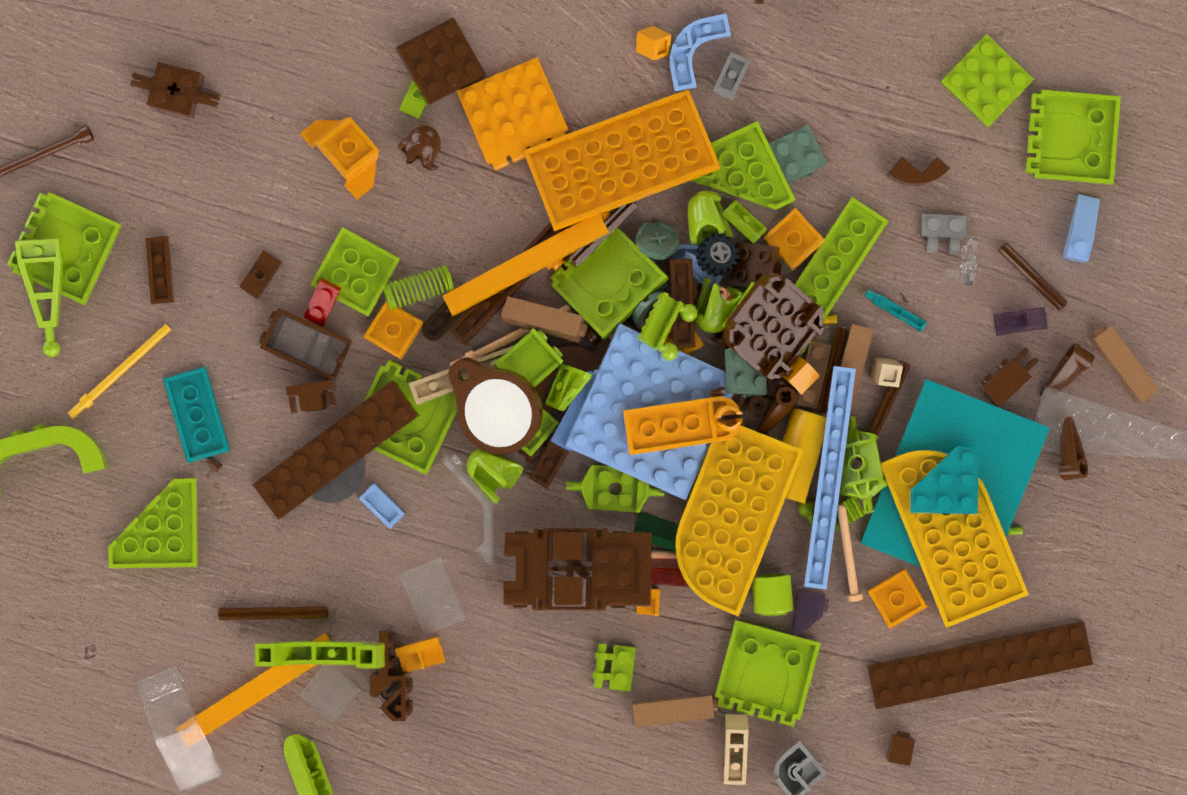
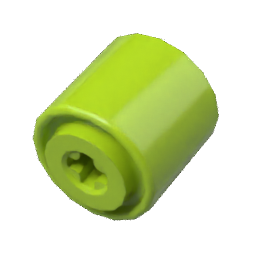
[751,573,794,616]

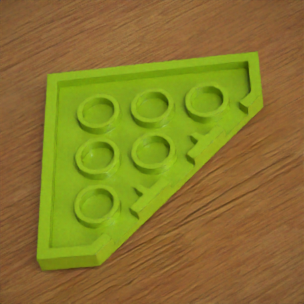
[690,121,796,211]
[108,478,198,568]

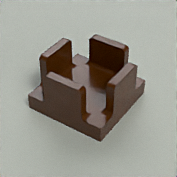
[286,380,337,414]

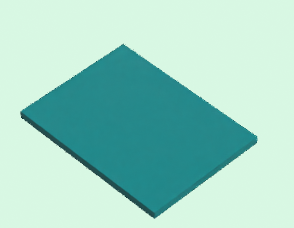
[860,379,1050,567]

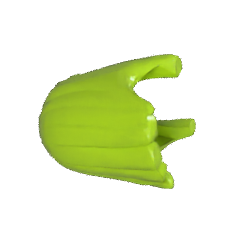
[687,190,733,246]
[695,277,744,333]
[467,449,523,504]

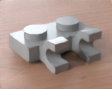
[921,214,967,254]

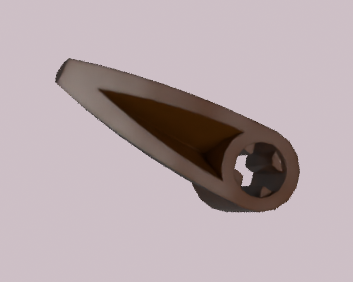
[1039,343,1094,398]
[756,387,799,435]
[1059,416,1088,481]

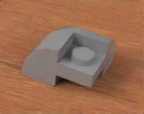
[774,740,827,795]

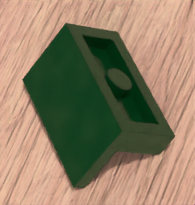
[633,512,679,551]

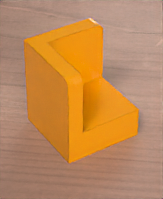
[636,26,671,61]
[782,356,819,395]
[636,588,660,616]

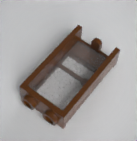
[259,308,353,381]

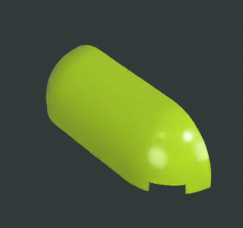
[284,734,333,795]

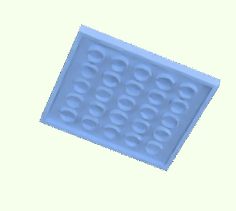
[565,324,733,500]

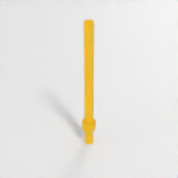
[67,323,172,419]

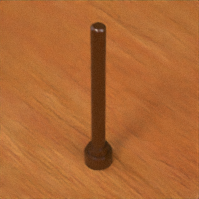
[0,124,94,177]

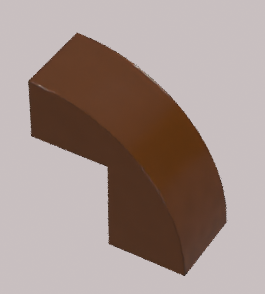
[886,157,950,186]

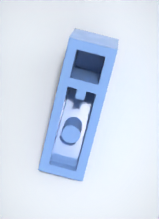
[1062,194,1100,263]

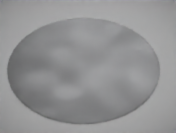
[301,434,365,503]

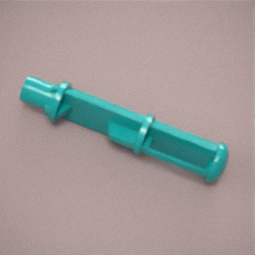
[865,289,927,332]

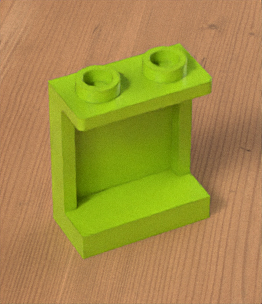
[493,328,563,387]

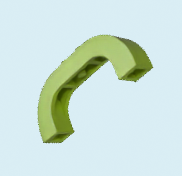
[0,424,109,495]
[255,641,385,668]

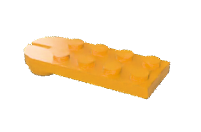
[623,396,743,455]

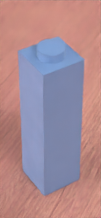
[551,369,598,451]

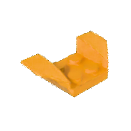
[300,117,379,200]

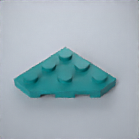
[910,446,979,514]

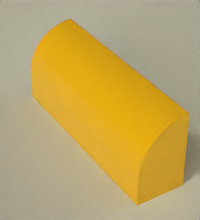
[782,408,827,504]

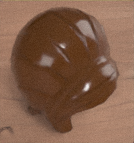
[398,125,441,171]

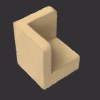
[870,357,903,387]

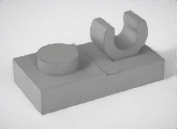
[713,52,750,100]

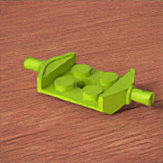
[841,416,887,514]
[566,465,665,513]

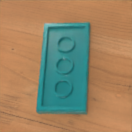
[163,366,231,463]

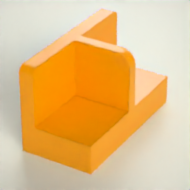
[395,636,445,673]

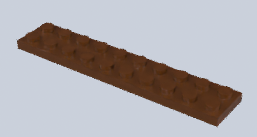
[867,621,1093,709]

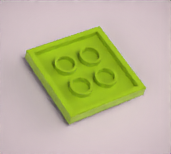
[940,34,1034,128]
[310,227,401,317]

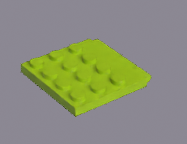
[1025,90,1121,185]
[7,192,122,305]
[549,227,669,340]
[364,359,457,475]
[714,620,821,727]

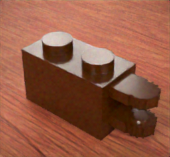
[979,347,1039,407]

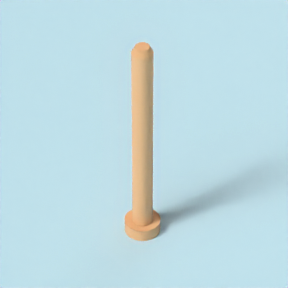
[837,504,863,602]

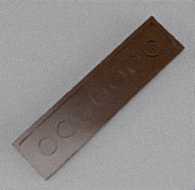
[252,380,420,520]

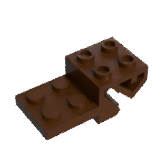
[370,628,413,721]

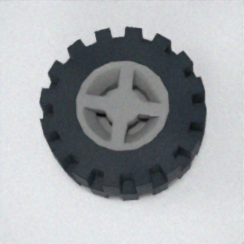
[696,234,739,277]

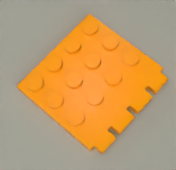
[456,57,569,171]

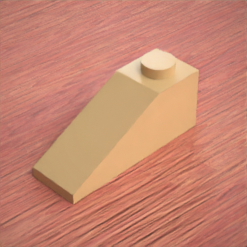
[724,714,749,785]

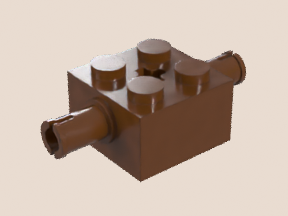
[130,62,220,119]

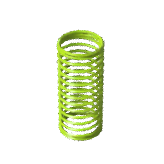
[382,265,454,311]

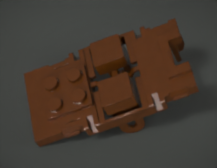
[503,528,652,611]

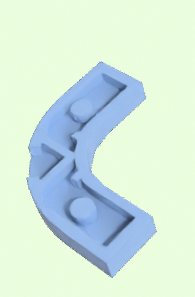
[669,13,731,92]

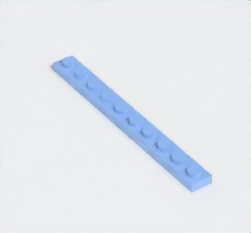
[804,366,856,590]

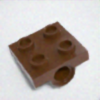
[730,242,781,288]

